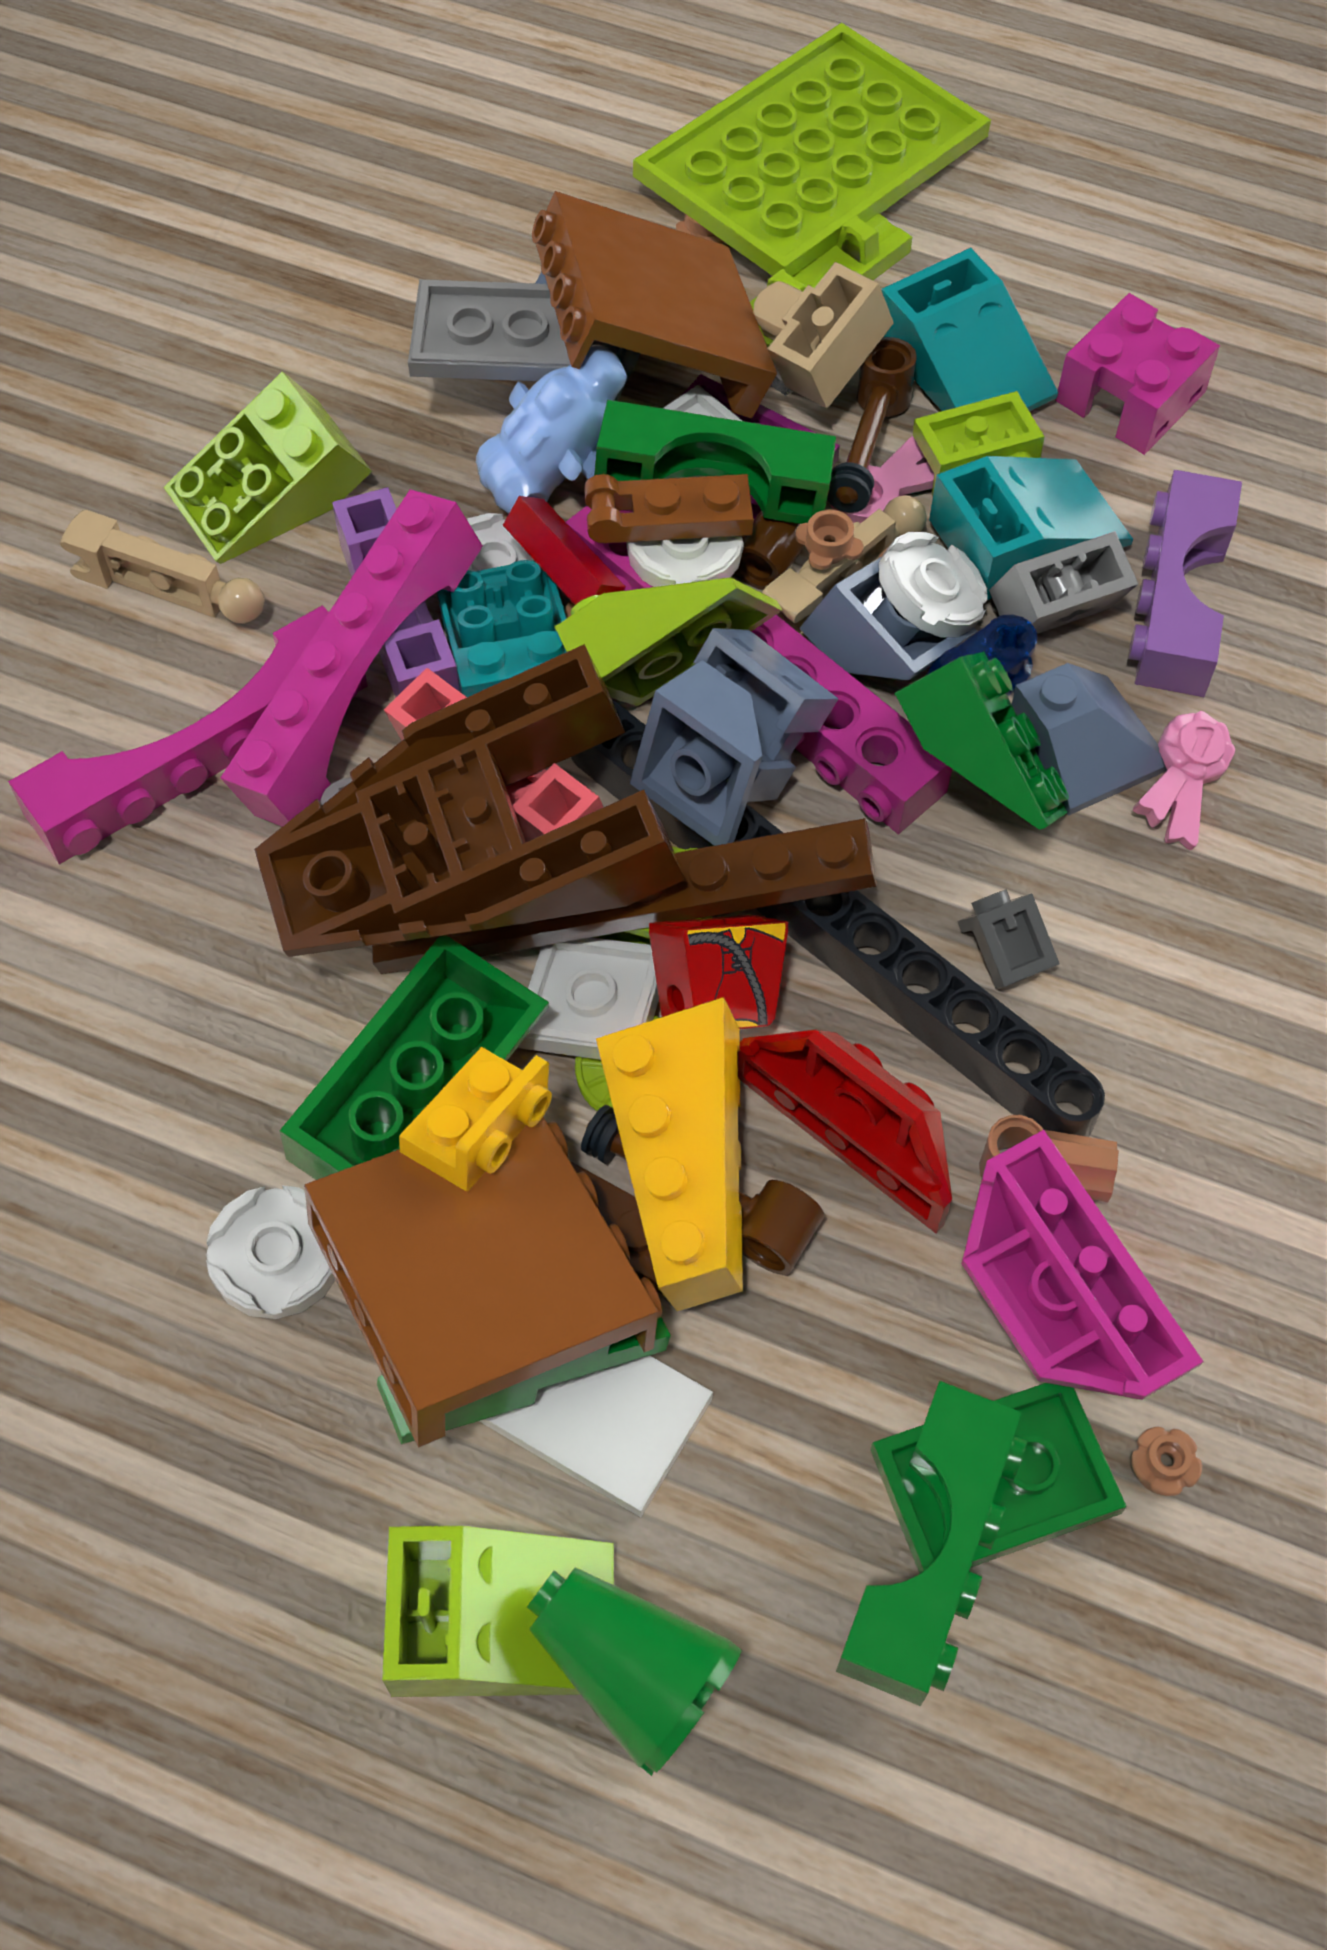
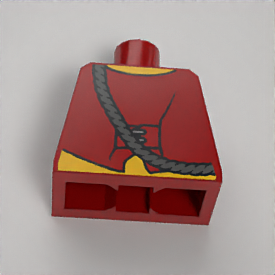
[649,915,788,1029]

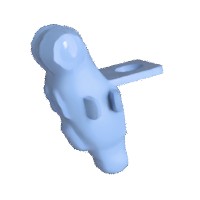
[476,344,627,514]

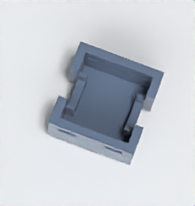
[694,628,838,802]

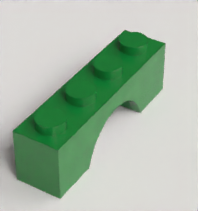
[594,400,836,524]
[836,1380,1028,1706]

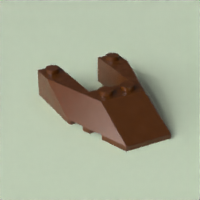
[254,644,686,957]

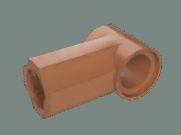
[979,1115,1119,1202]

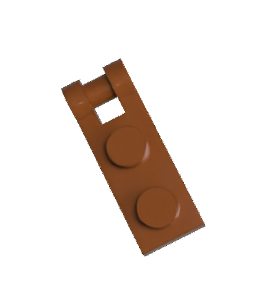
[584,474,753,543]

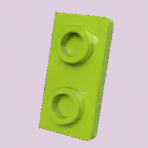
[913,391,1045,496]

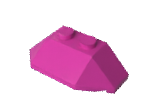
[961,1130,1204,1400]

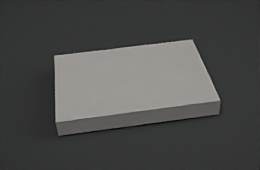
[408,279,571,381]

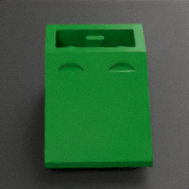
[895,652,1069,830]

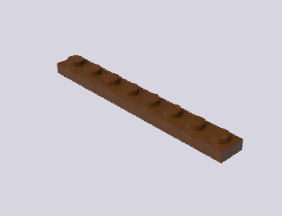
[372,818,877,974]

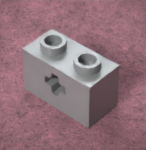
[989,531,1138,643]

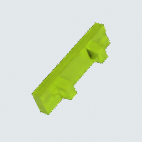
[750,213,913,348]

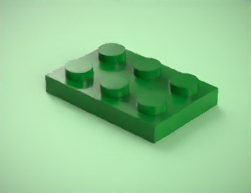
[870,1383,1127,1574]

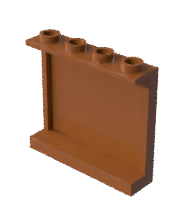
[532,191,777,418]
[304,1117,662,1448]

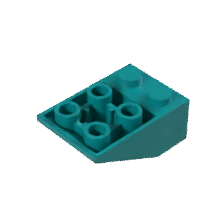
[881,247,1058,411]
[929,456,1133,600]
[437,560,567,697]

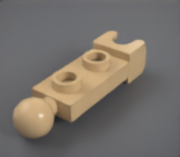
[762,495,927,639]
[60,510,265,624]

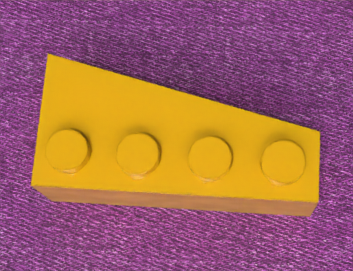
[596,997,743,1312]

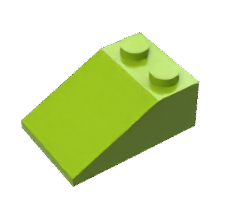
[555,577,782,706]

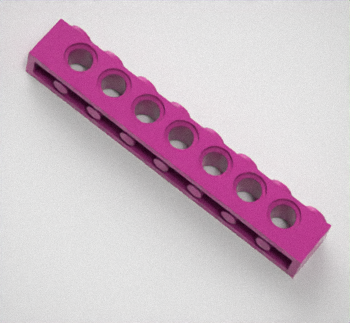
[565,506,952,835]

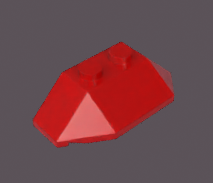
[737,1029,952,1234]

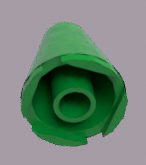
[526,1567,742,1776]

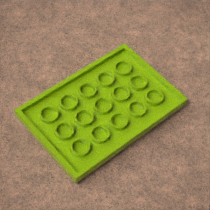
[633,22,991,276]

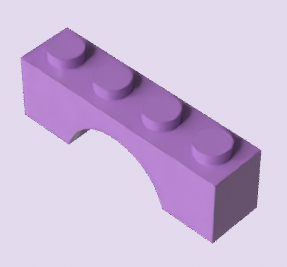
[1128,470,1242,697]
[332,487,460,698]

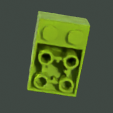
[163,371,372,564]
[382,1526,614,1697]

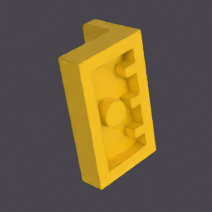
[399,1047,552,1192]

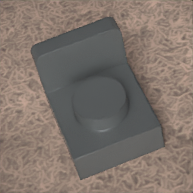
[957,889,1060,988]

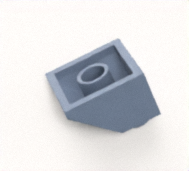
[800,557,977,680]
[630,660,763,846]
[1011,663,1167,816]

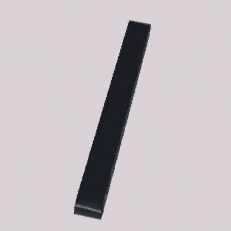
[571,700,1105,1137]

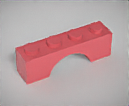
[384,668,604,842]

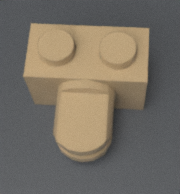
[753,262,894,409]

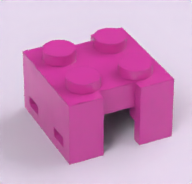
[1055,293,1220,455]

